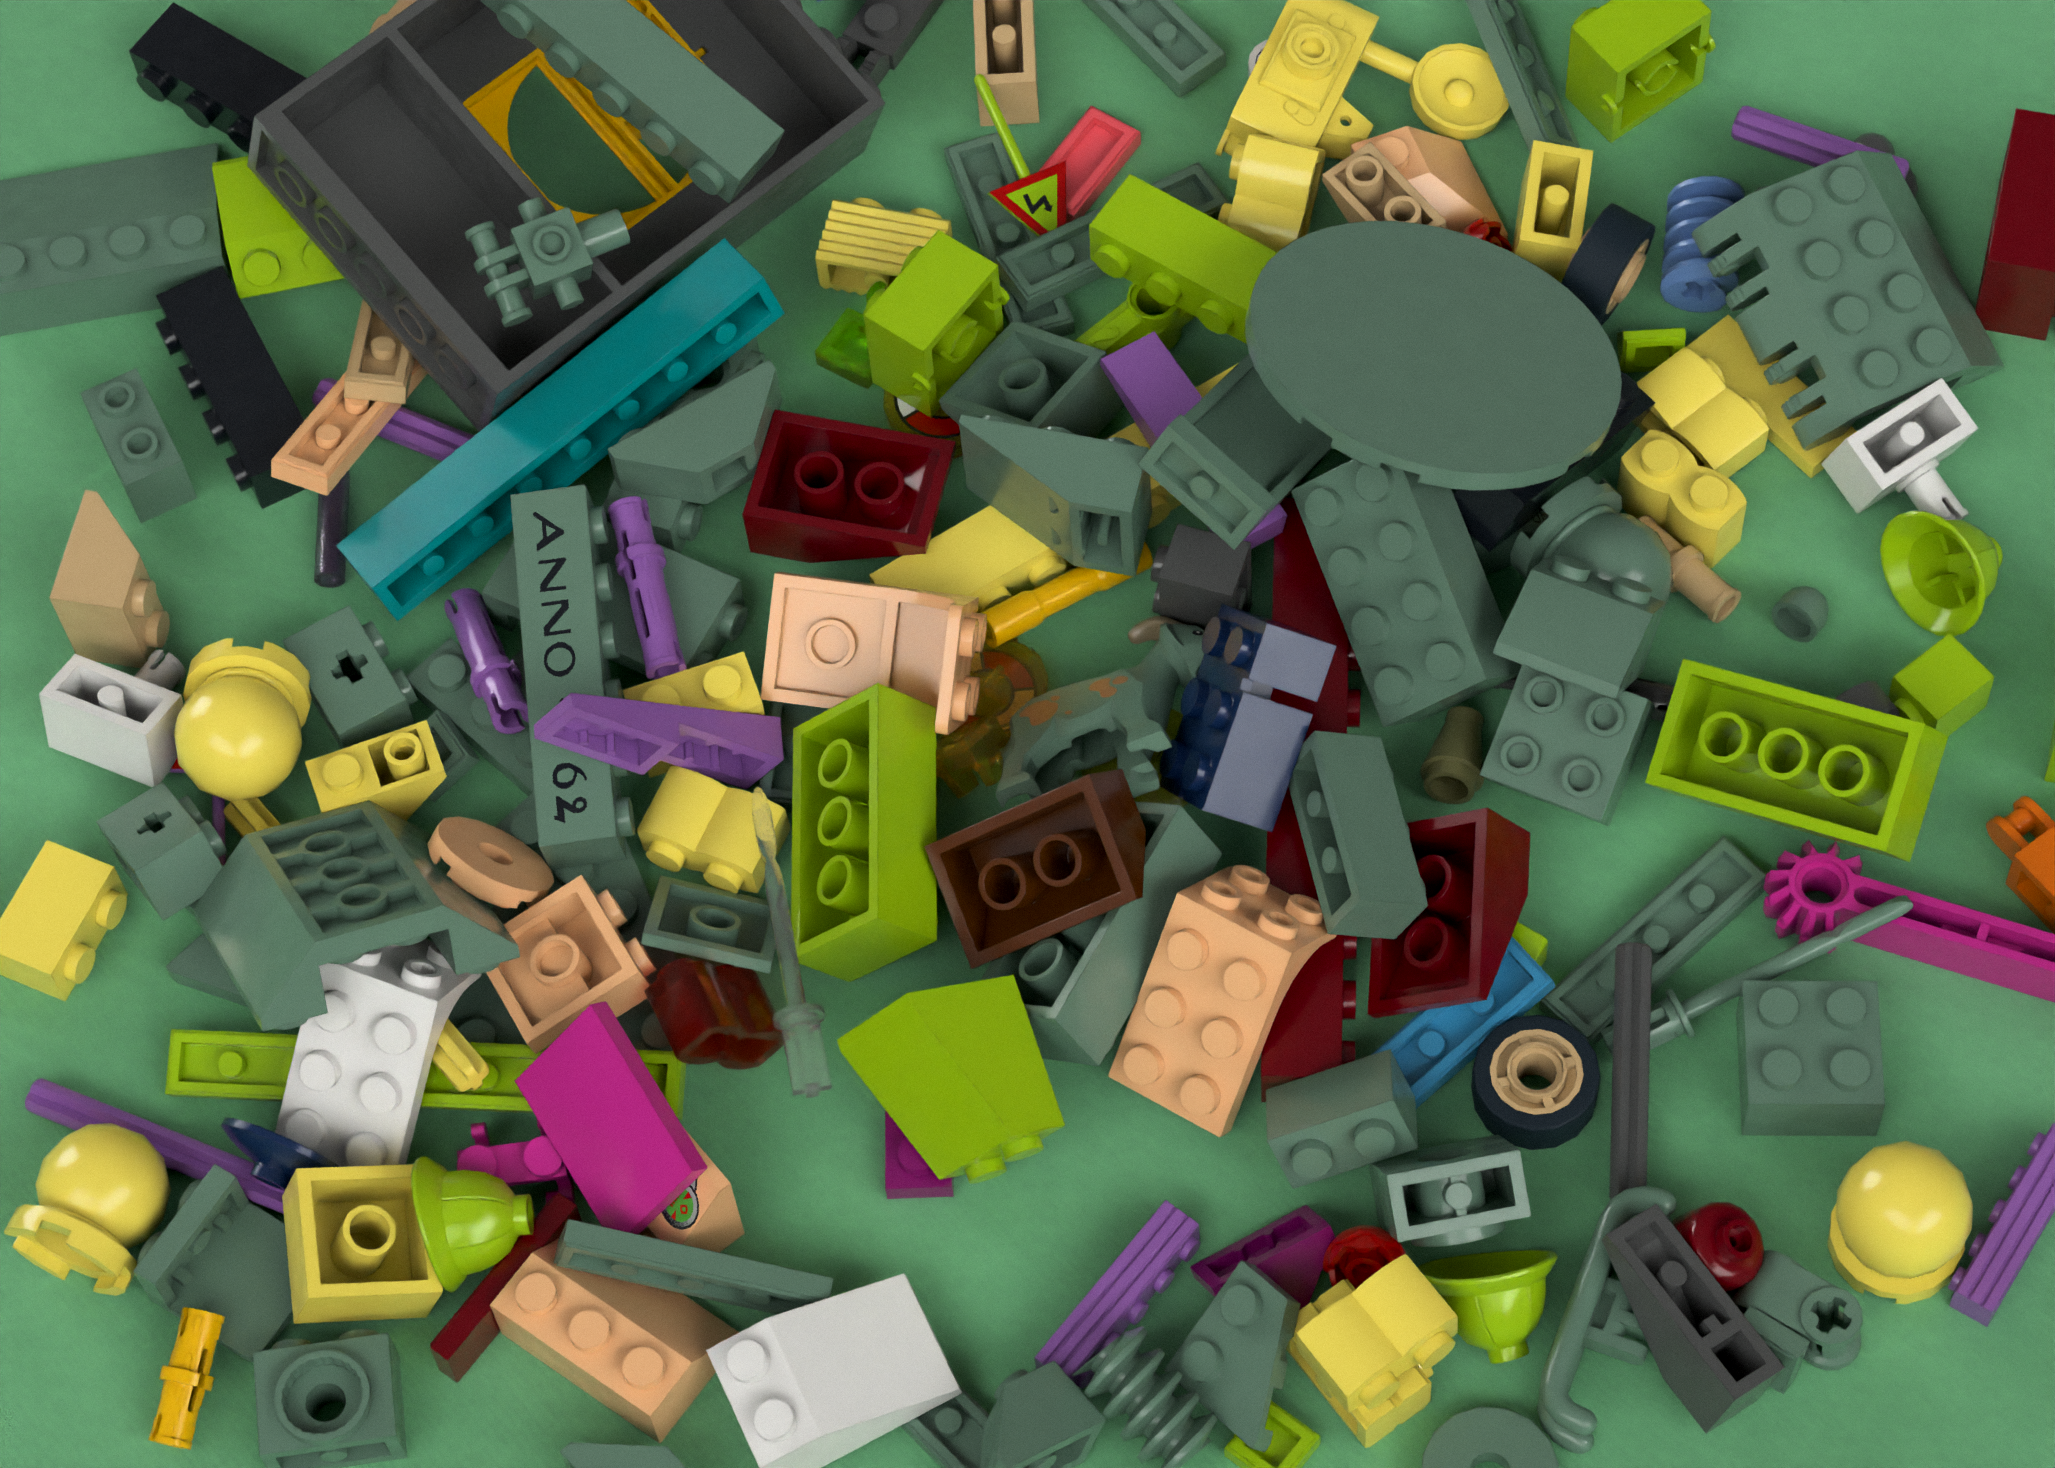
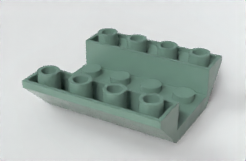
[194,800,520,1032]

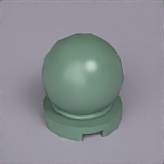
[1510,476,1674,605]

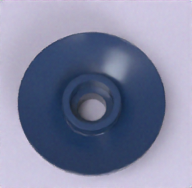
[221,1117,340,1191]

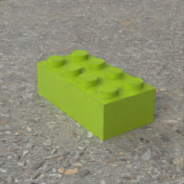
[1645,658,1949,862]
[791,683,938,982]

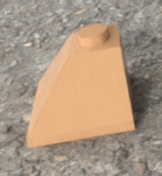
[1351,126,1508,240]

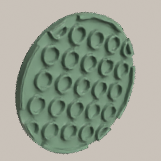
[1245,221,1622,490]

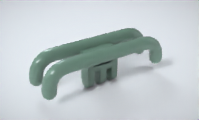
[1537,1186,1677,1454]

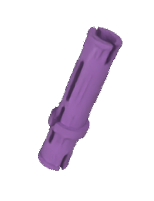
[608,496,687,680]
[444,588,529,734]

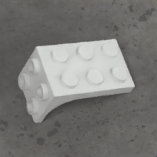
[275,939,482,1167]

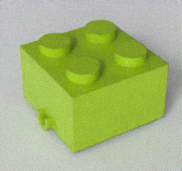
[1565,0,1716,143]
[863,229,1010,418]

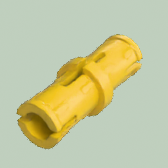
[148,1307,225,1450]

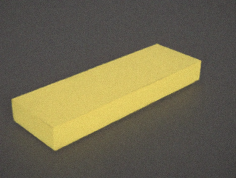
[1686,315,1857,478]

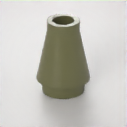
[1420,706,1484,804]

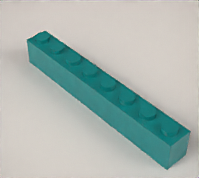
[336,238,785,622]

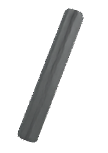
[1609,942,1652,1199]

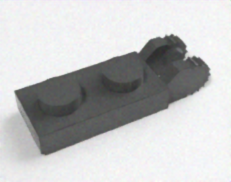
[837,0,944,85]

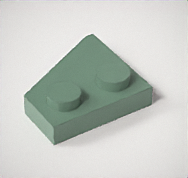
[1164,1260,1300,1452]

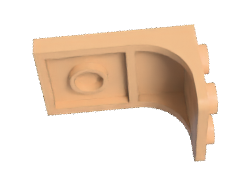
[760,572,987,735]
[1108,865,1337,1138]

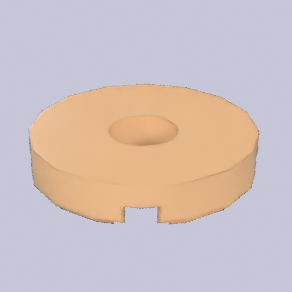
[427,816,554,909]

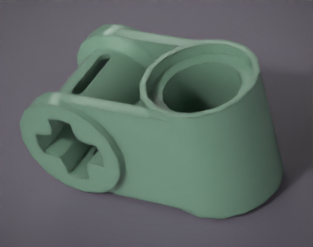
[1732,1250,1863,1371]

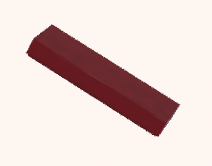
[430,1192,582,1383]

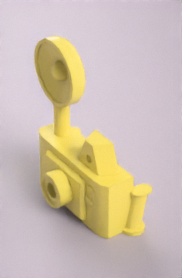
[1215,0,1509,160]

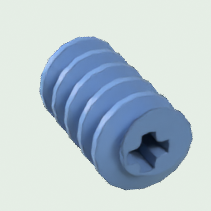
[1660,176,1745,313]

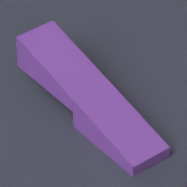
[1100,331,1287,549]
[534,693,784,790]

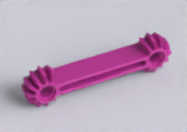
[1763,839,2055,1003]

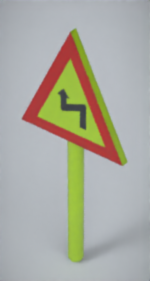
[974,74,1066,237]

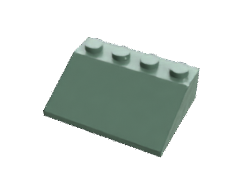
[0,143,236,336]

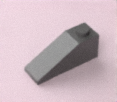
[1602,1204,1785,1434]

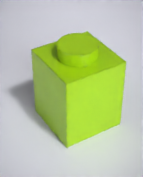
[1888,633,1995,736]

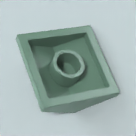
[641,875,786,974]

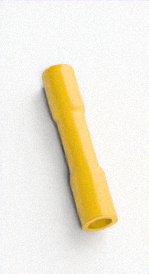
[981,542,1153,648]

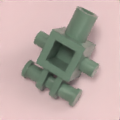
[464,197,631,327]

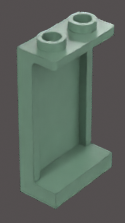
[1138,354,1333,550]
[481,522,748,679]

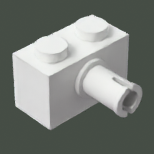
[1821,378,1979,520]
[39,650,185,788]

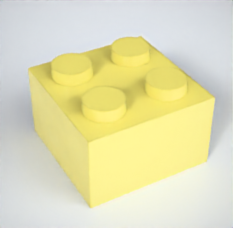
[282,1164,443,1324]

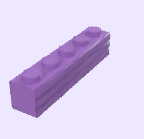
[1948,1123,2055,1327]
[1034,1200,1201,1389]

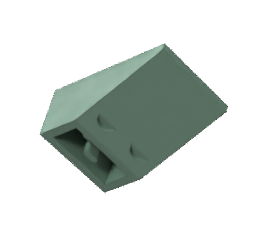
[959,415,1152,577]

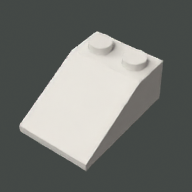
[706,1273,963,1468]

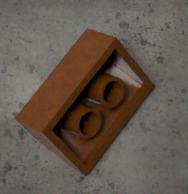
[924,769,1146,969]

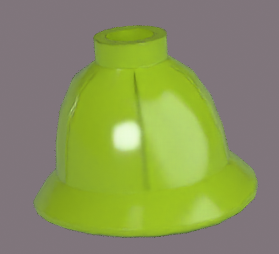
[1880,511,2003,636]
[411,1156,534,1293]
[1418,1250,1558,1364]

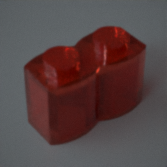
[644,958,790,1070]

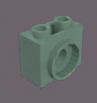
[1369,1134,1531,1247]
[253,1329,407,1468]

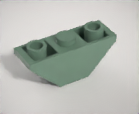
[608,359,782,505]

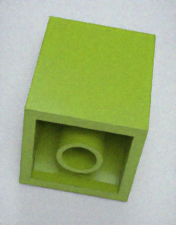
[837,975,1065,1184]

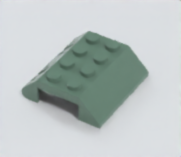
[1691,150,2004,451]

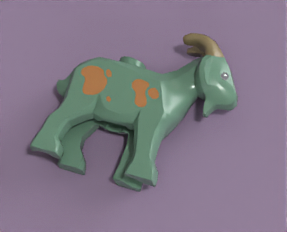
[996,616,1204,807]

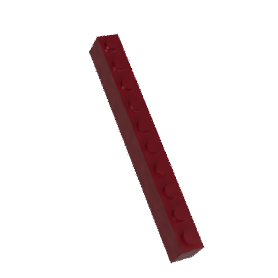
[1261,498,1361,1102]

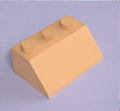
[490,1239,739,1443]

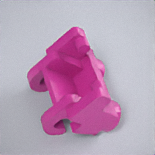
[457,1119,575,1203]

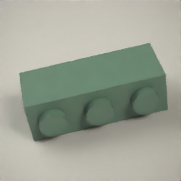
[1288,730,1428,939]

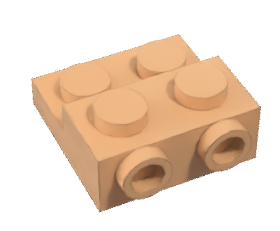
[486,874,657,1054]

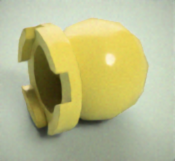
[174,638,312,802]
[4,1123,171,1296]
[1827,1141,1973,1305]

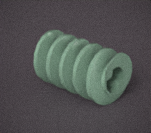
[1072,1326,1218,1468]

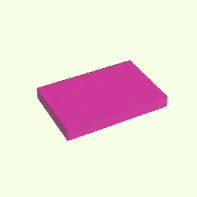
[515,1001,708,1234]

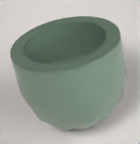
[1772,586,1829,642]

